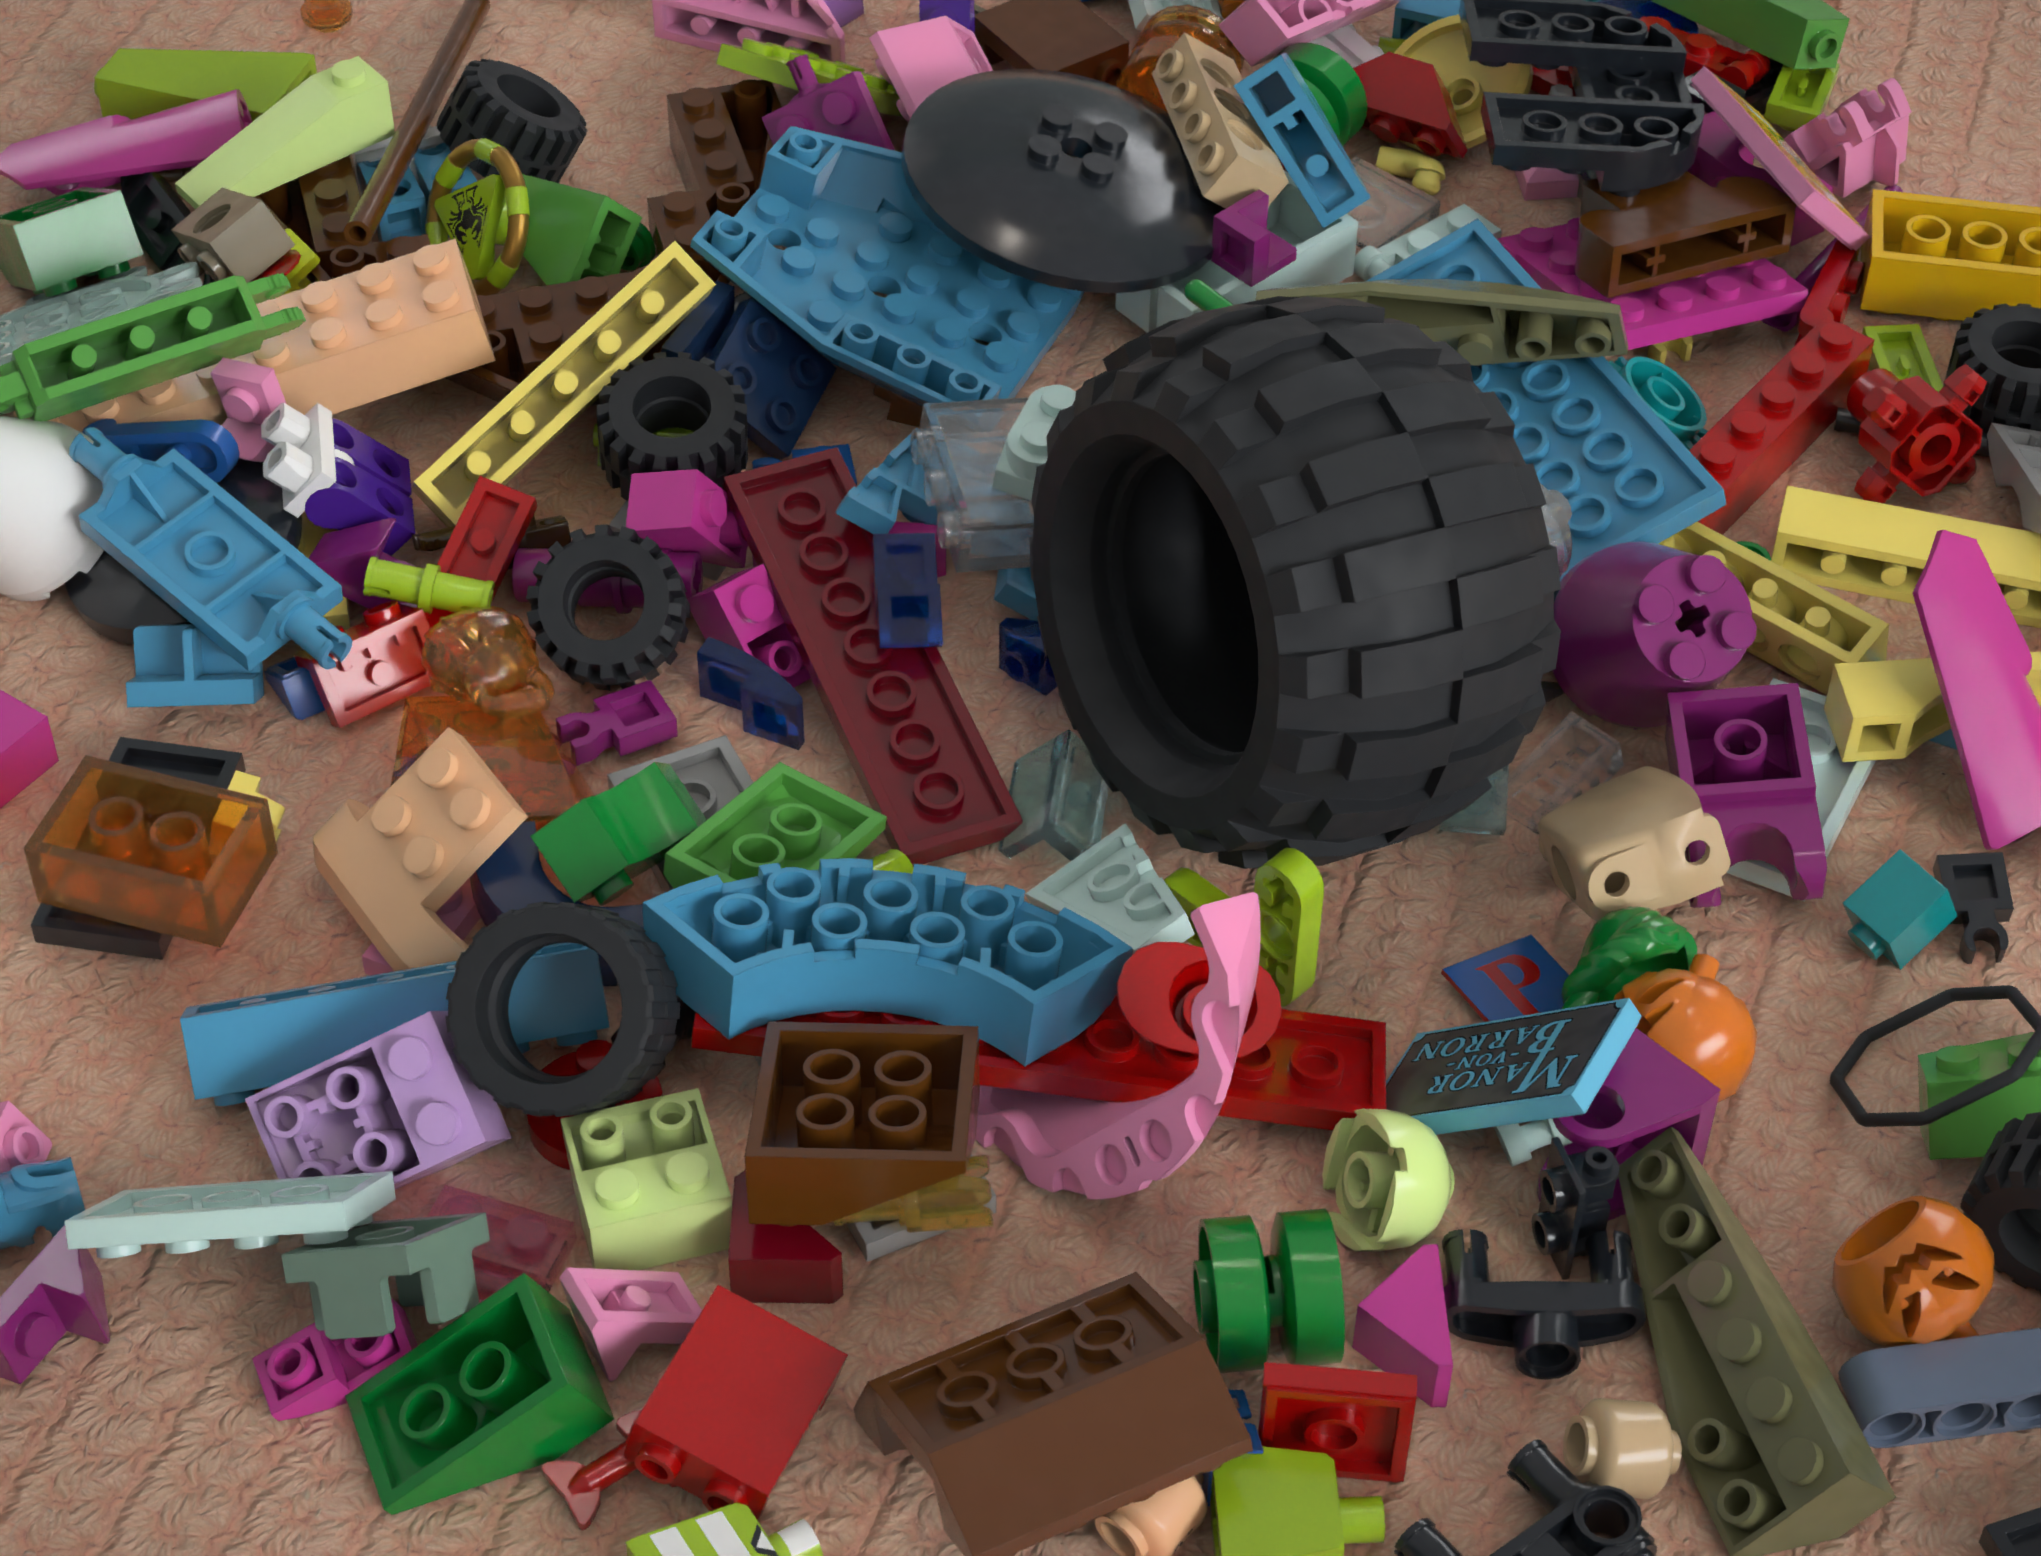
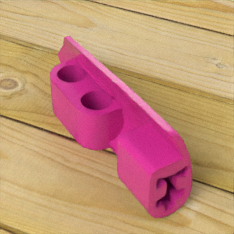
[0,89,252,195]
[1913,530,2041,850]

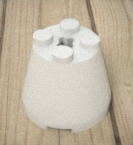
[0,416,104,601]

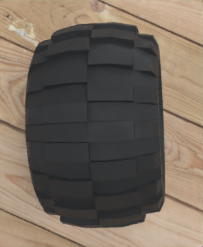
[1029,296,1561,869]

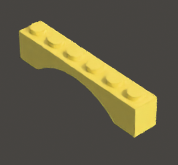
[1824,651,2041,762]

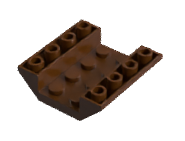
[853,1272,1253,1556]

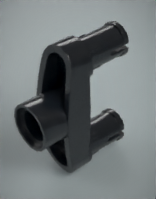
[1442,1229,1646,1380]

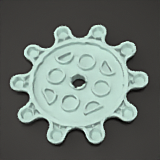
[0,262,202,366]

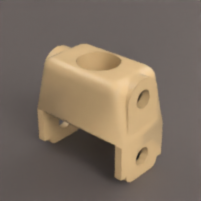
[1538,766,1731,922]

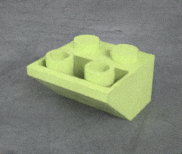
[560,1088,732,1270]

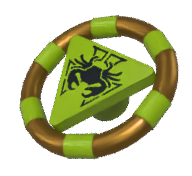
[425,138,530,296]

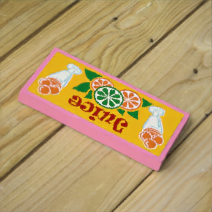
[1691,66,1870,250]

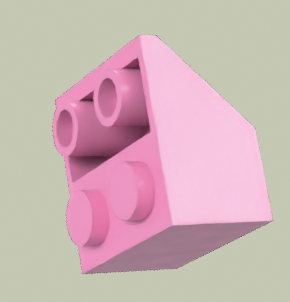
[869,16,993,123]

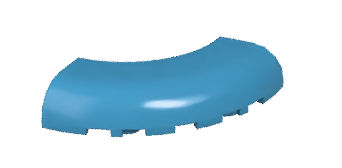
[642,858,1133,1066]

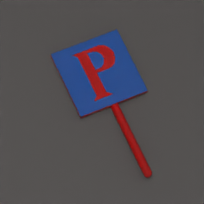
[1441,935,1569,1022]

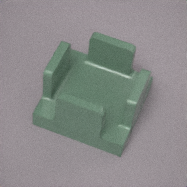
[281,1212,490,1339]

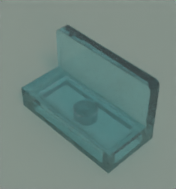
[998,729,1109,861]

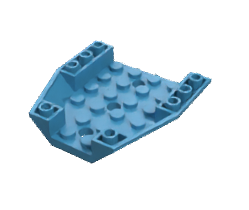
[690,126,1084,437]

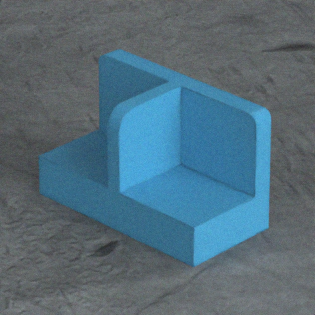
[126,624,264,708]

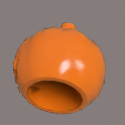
[1613,954,1757,1103]
[1832,1196,1994,1347]

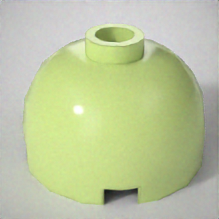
[1322,1109,1455,1252]

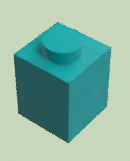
[1843,849,1958,970]

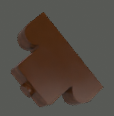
[1574,171,1796,298]

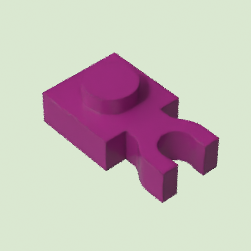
[556,680,678,766]

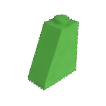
[522,174,642,286]

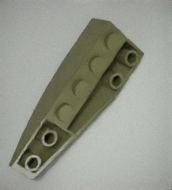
[1255,279,1628,366]
[1618,1127,1896,1556]

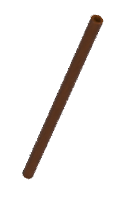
[344,0,490,247]

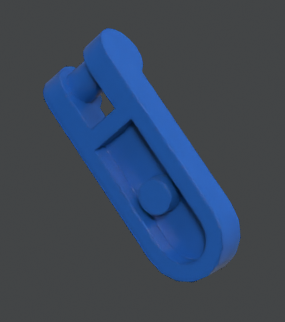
[82,419,240,483]

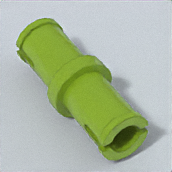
[363,556,494,620]

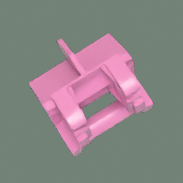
[1784,78,1912,198]

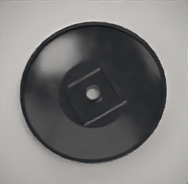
[901,69,1226,293]

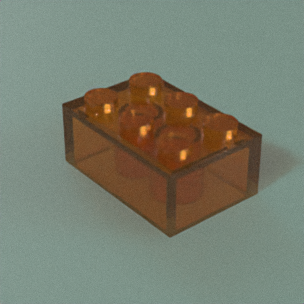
[23,755,278,948]

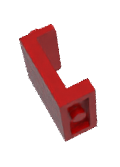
[623,1285,848,1521]

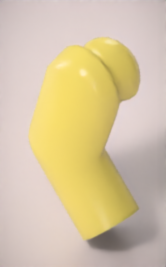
[1376,145,1445,196]

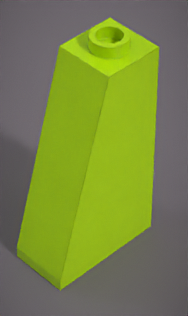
[94,48,317,122]

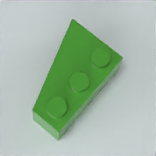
[1918,1032,2041,1160]

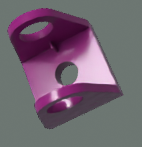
[1537,1028,1721,1221]

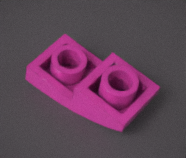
[252,1298,418,1421]

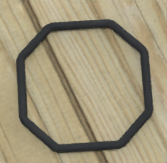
[1830,985,2041,1127]

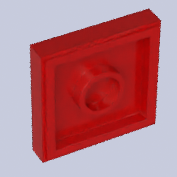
[1258,1362,1417,1483]

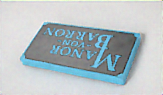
[1386,998,1642,1135]

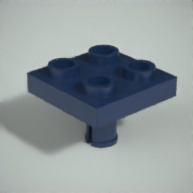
[708,297,837,460]

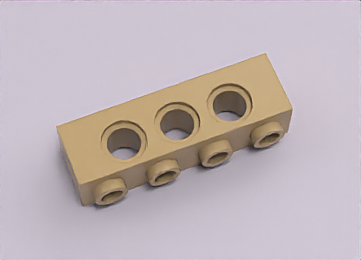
[1152,32,1289,208]

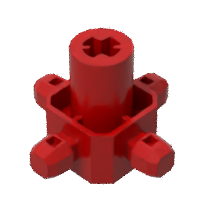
[1846,364,1987,504]

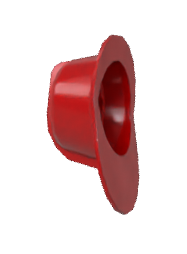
[1117,942,1282,1058]

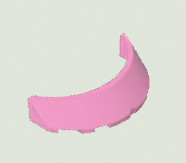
[975,892,1261,1199]

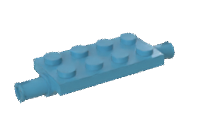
[69,427,352,671]

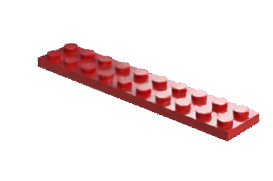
[691,994,1386,1131]

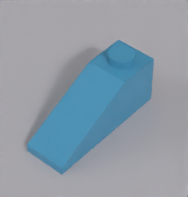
[1234,52,1371,228]

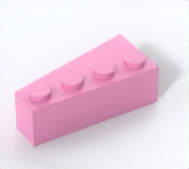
[1218,0,1400,67]

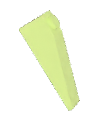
[175,56,395,210]

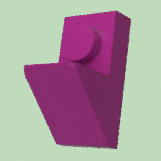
[309,518,417,609]
[0,1225,110,1385]

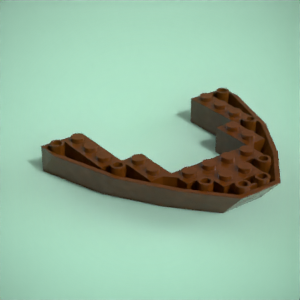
[254,79,782,406]

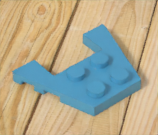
[835,428,1038,623]

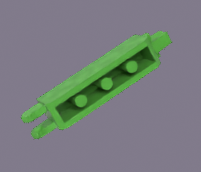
[0,273,306,421]

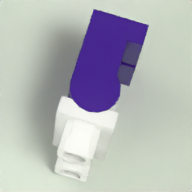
[261,403,415,556]

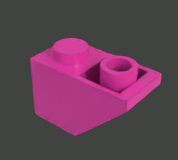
[626,469,748,568]
[687,564,811,702]

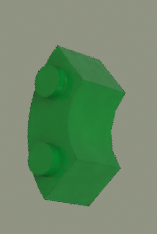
[530,762,707,906]

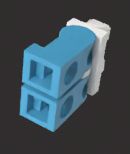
[352,125,477,242]

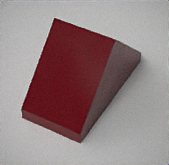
[728,1170,844,1304]

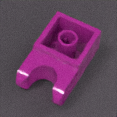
[1665,683,1827,908]

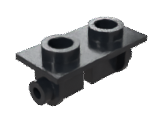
[1532,1136,1620,1280]

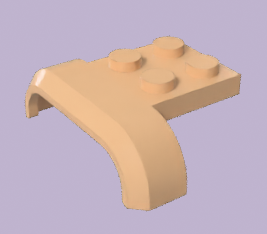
[313,727,528,971]

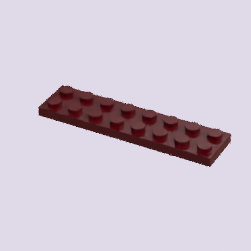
[723,447,1023,867]

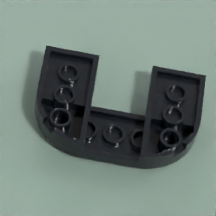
[1459,0,1705,197]

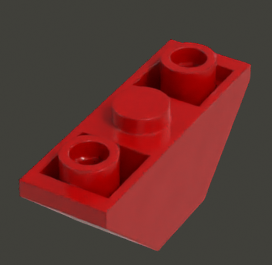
[1353,52,1468,159]

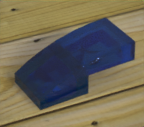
[872,533,943,648]
[697,637,805,750]

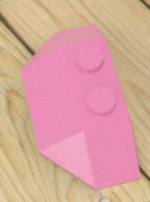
[652,0,845,63]

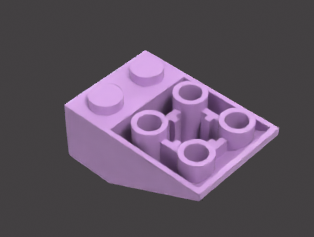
[245,1011,512,1189]

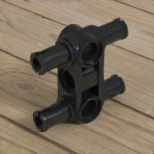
[1394,1439,1657,1556]

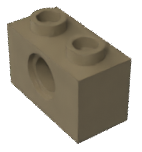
[171,188,295,283]

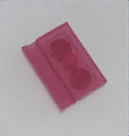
[427,1185,577,1303]

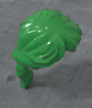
[1561,906,1697,1009]

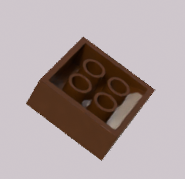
[744,1021,980,1226]

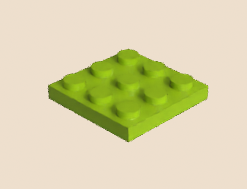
[716,38,903,117]

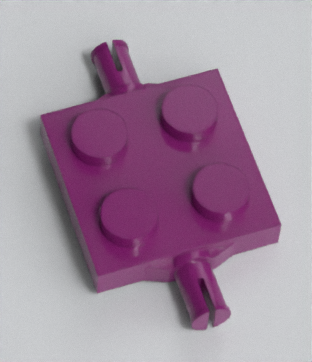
[761,54,895,151]

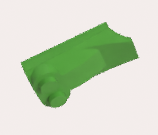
[663,762,887,889]

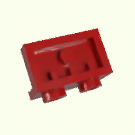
[293,600,450,728]

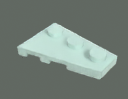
[1025,823,1194,955]

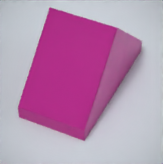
[0,690,59,809]
[1352,1244,1453,1407]

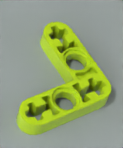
[1164,848,1324,1007]

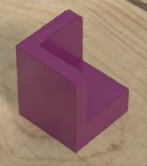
[1211,189,1297,287]

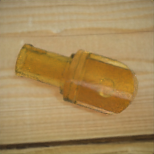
[834,1155,994,1233]

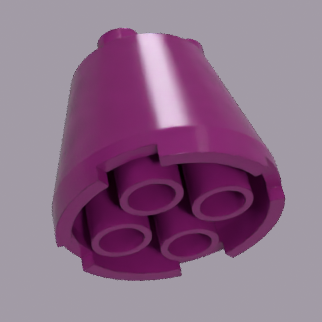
[1552,542,1757,730]

